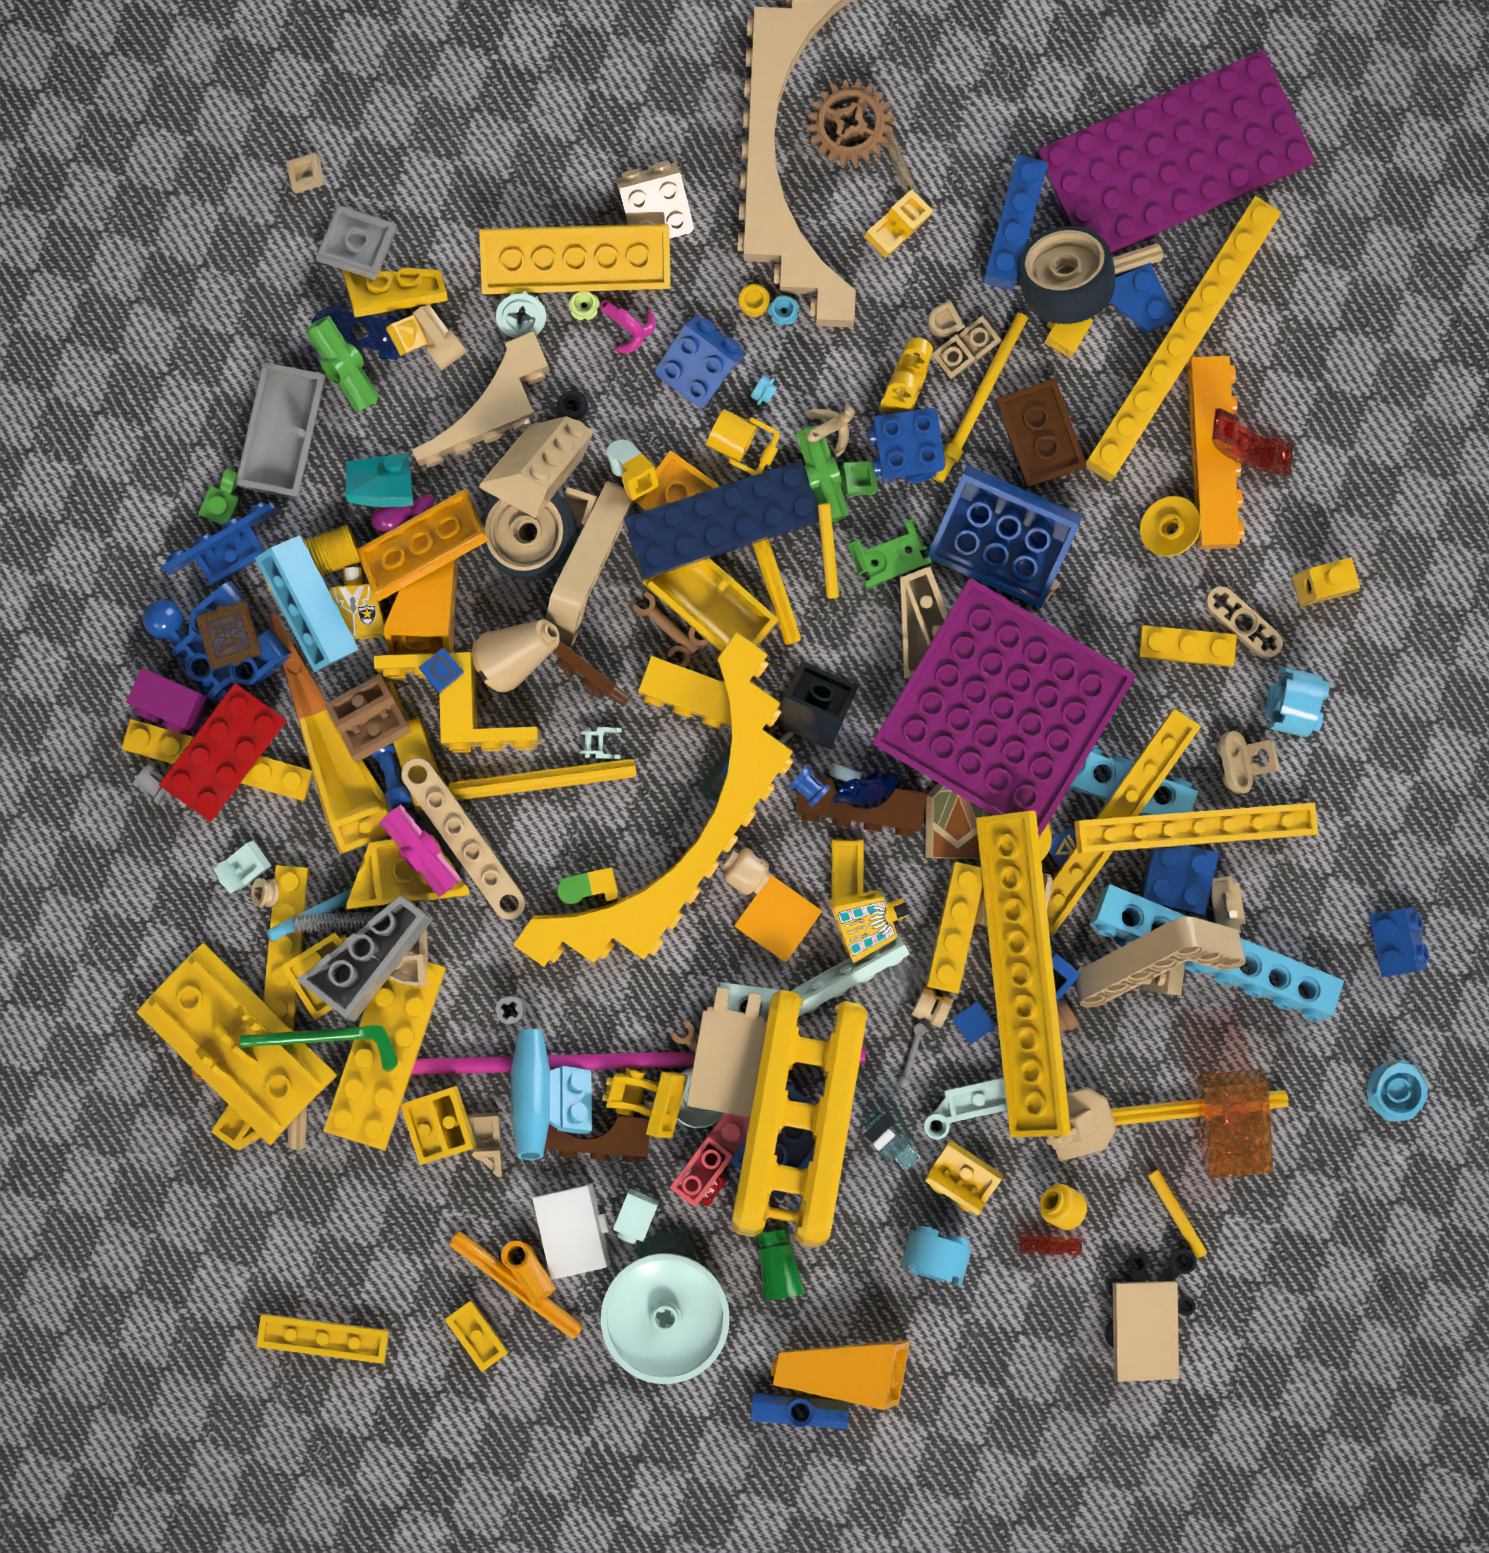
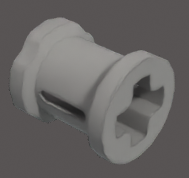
[133,763,170,805]
[495,996,526,1024]

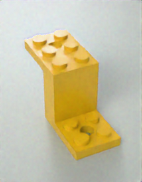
[374,652,542,753]

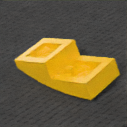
[864,190,934,259]

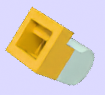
[607,439,659,501]

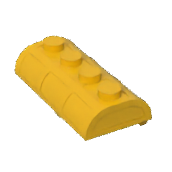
[642,558,779,652]

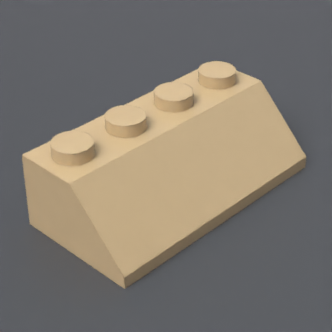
[479,416,594,518]

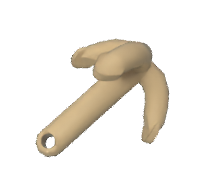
[806,406,855,456]

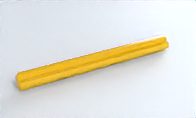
[448,759,637,800]
[1111,1090,1288,1125]

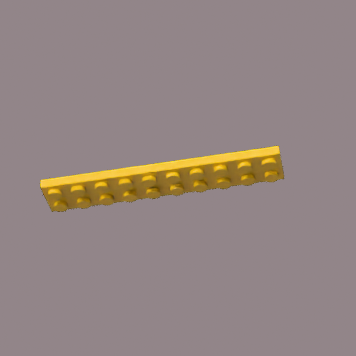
[976,811,1071,1138]

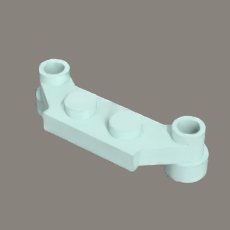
[923,1077,1007,1140]

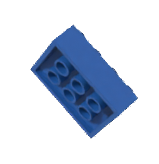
[926,465,1082,608]

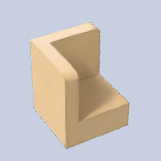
[565,487,598,530]

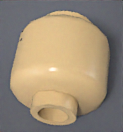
[722,848,771,895]

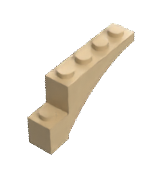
[412,331,550,467]

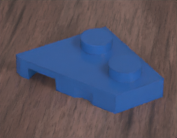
[1110,262,1176,334]

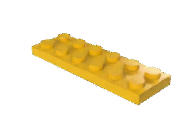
[479,224,670,294]
[323,962,446,1151]

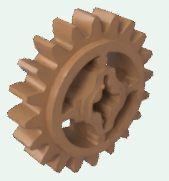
[807,80,894,168]

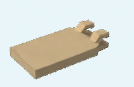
[687,986,767,1117]

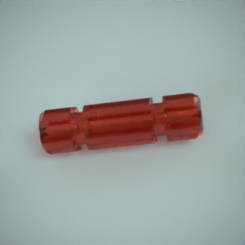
[1019,1236,1082,1256]

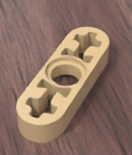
[1205,587,1283,659]

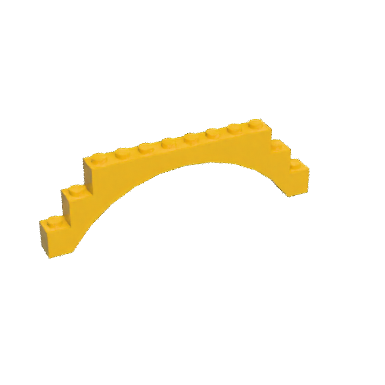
[513,632,794,967]

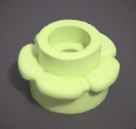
[569,291,600,320]

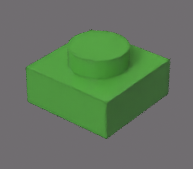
[840,461,878,497]

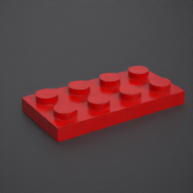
[159,682,287,822]

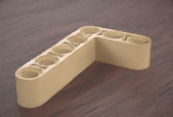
[545,481,634,647]
[1075,916,1246,1007]

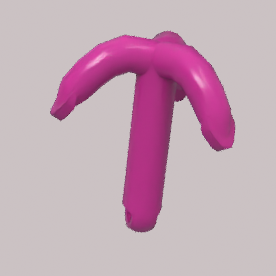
[600,300,656,353]

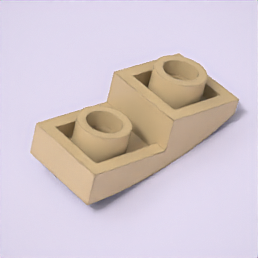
[932,315,1003,379]

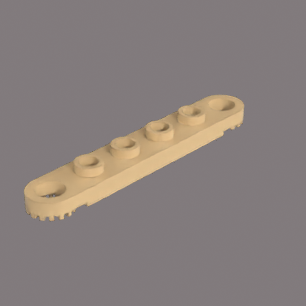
[402,757,525,920]

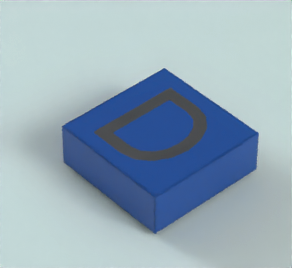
[419,648,464,693]

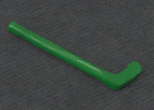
[240,1025,398,1072]

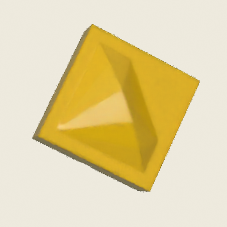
[386,315,428,356]

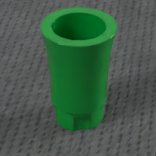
[758,1229,806,1301]

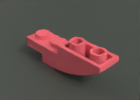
[670,1091,755,1207]

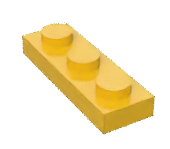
[1138,625,1237,667]

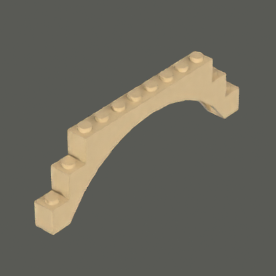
[738,0,856,327]

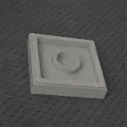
[316,205,397,280]

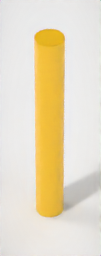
[818,503,839,598]
[1147,1169,1207,1259]

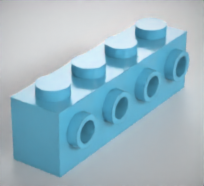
[255,535,359,672]

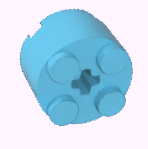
[1265,667,1330,737]
[900,1226,972,1286]

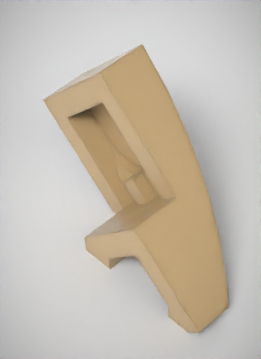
[467,1112,502,1177]

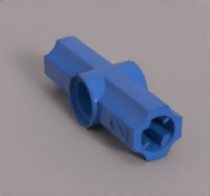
[751,1392,849,1429]

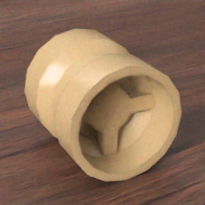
[911,986,953,1028]

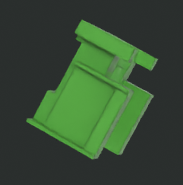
[847,518,932,590]

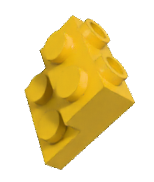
[281,932,348,1020]

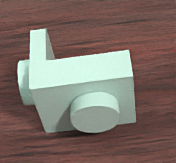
[213,840,271,893]

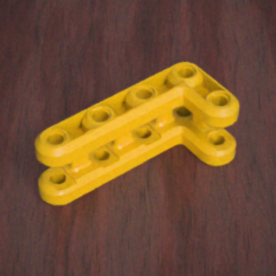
[731,990,867,1248]

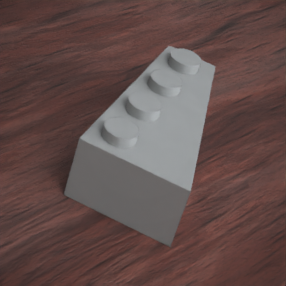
[296,896,433,1021]

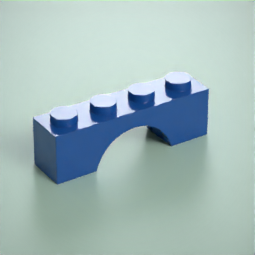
[982,155,1048,291]

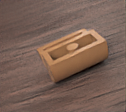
[324,674,412,763]

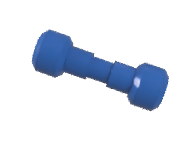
[371,743,412,810]

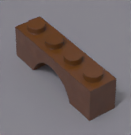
[795,776,927,837]
[544,1115,650,1162]

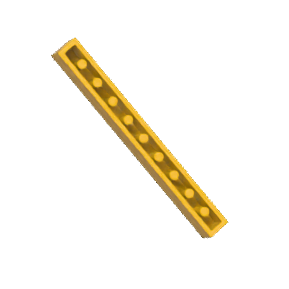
[1086,196,1282,482]

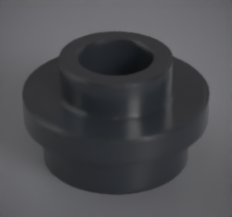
[557,390,588,421]

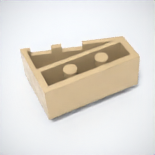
[900,566,948,679]

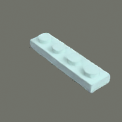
[791,931,910,1017]

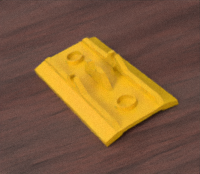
[137,943,338,1145]

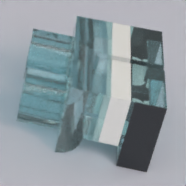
[860,1108,920,1170]

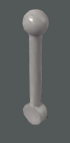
[898,1023,926,1088]

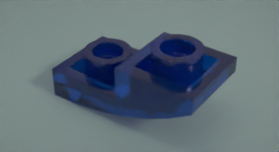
[832,771,900,803]

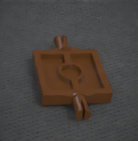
[553,640,631,707]

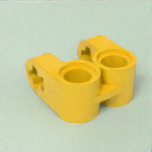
[879,338,933,414]

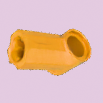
[501,1241,557,1305]

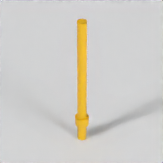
[933,312,1028,484]

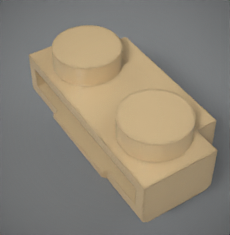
[1210,876,1246,933]

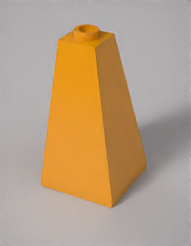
[384,557,459,655]
[771,1340,910,1410]

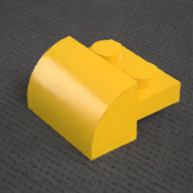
[401,1086,477,1165]

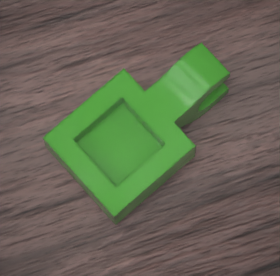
[198,468,242,525]

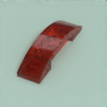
[1212,408,1293,476]

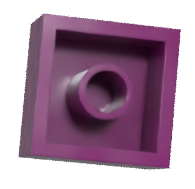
[126,668,211,735]

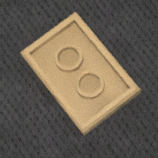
[1113,1281,1179,1382]

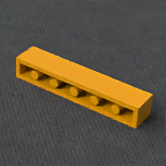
[1187,356,1244,550]

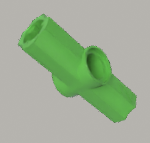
[305,316,379,412]
[796,425,849,522]

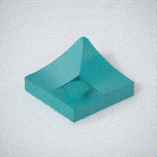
[345,452,414,507]

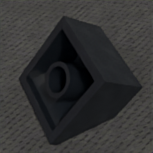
[774,661,859,750]

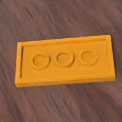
[356,489,489,601]

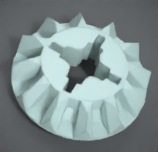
[496,291,546,338]

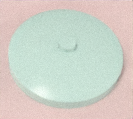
[601,1253,730,1384]

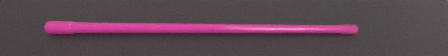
[411,1045,866,1075]

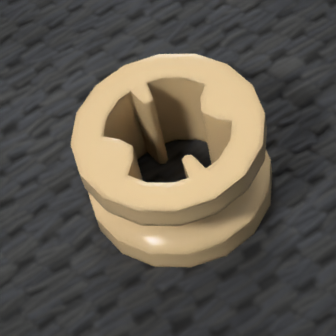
[251,878,279,907]

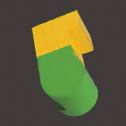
[558,867,620,905]

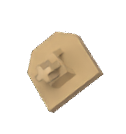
[1046,1087,1117,1162]

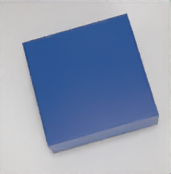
[951,1001,996,1045]

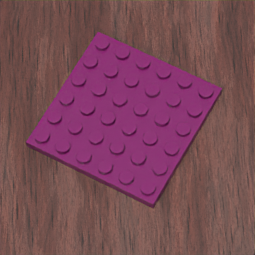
[872,578,1136,837]

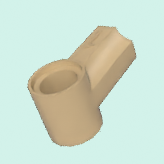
[411,304,467,371]

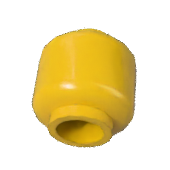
[1039,1184,1087,1230]

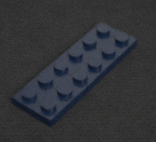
[622,461,819,580]

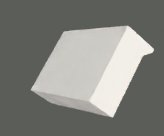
[532,1183,611,1280]

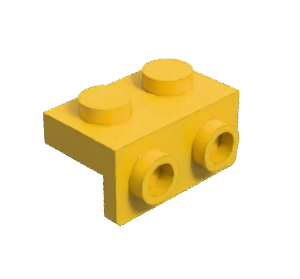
[925,1140,1004,1215]

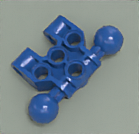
[143,581,292,702]

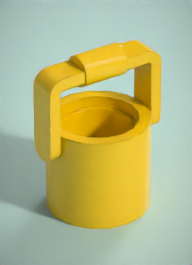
[706,409,780,475]

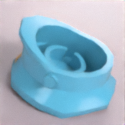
[1367,1059,1428,1122]

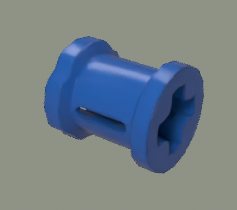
[789,766,830,808]

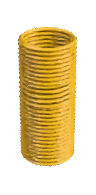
[263,525,361,594]

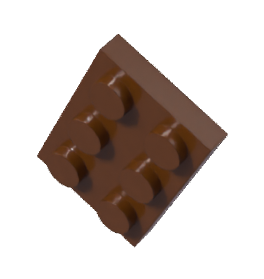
[995,378,1087,489]

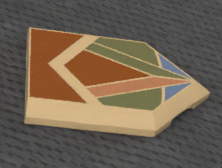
[925,783,989,859]

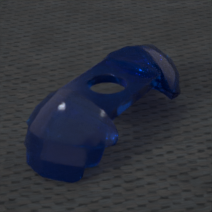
[312,305,406,360]

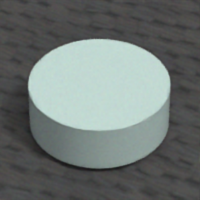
[829,763,862,784]

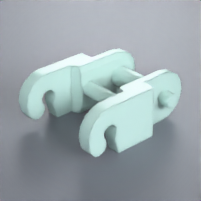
[580,727,622,759]

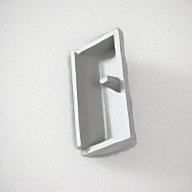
[237,362,326,499]

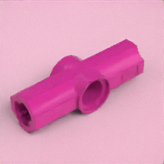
[379,805,461,897]

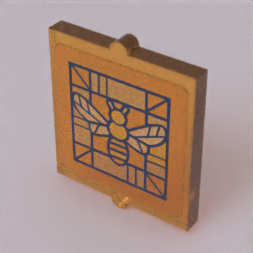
[195,601,263,670]

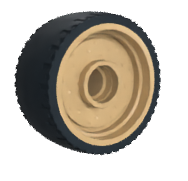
[1019,226,1115,324]
[481,493,578,580]

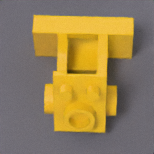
[602,1068,688,1138]

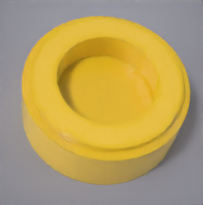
[738,284,770,317]

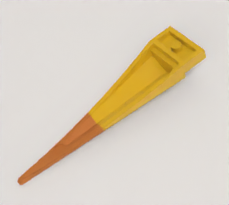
[270,613,392,855]

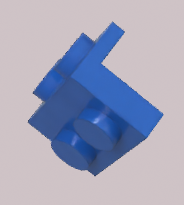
[1369,906,1429,977]

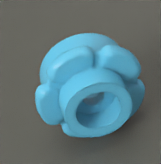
[768,295,799,326]
[750,375,778,405]

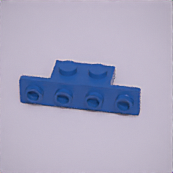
[161,502,278,587]

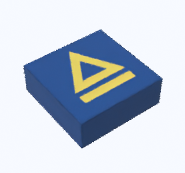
[1049,827,1077,869]

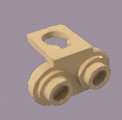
[1217,731,1279,794]

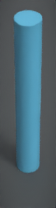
[266,888,352,942]

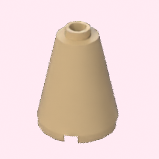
[472,619,559,692]

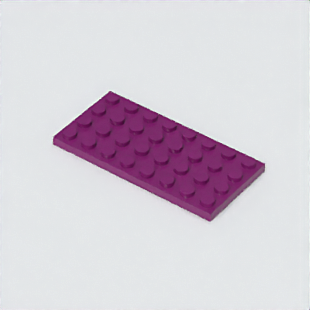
[1036,49,1316,255]

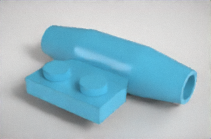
[511,1029,592,1160]

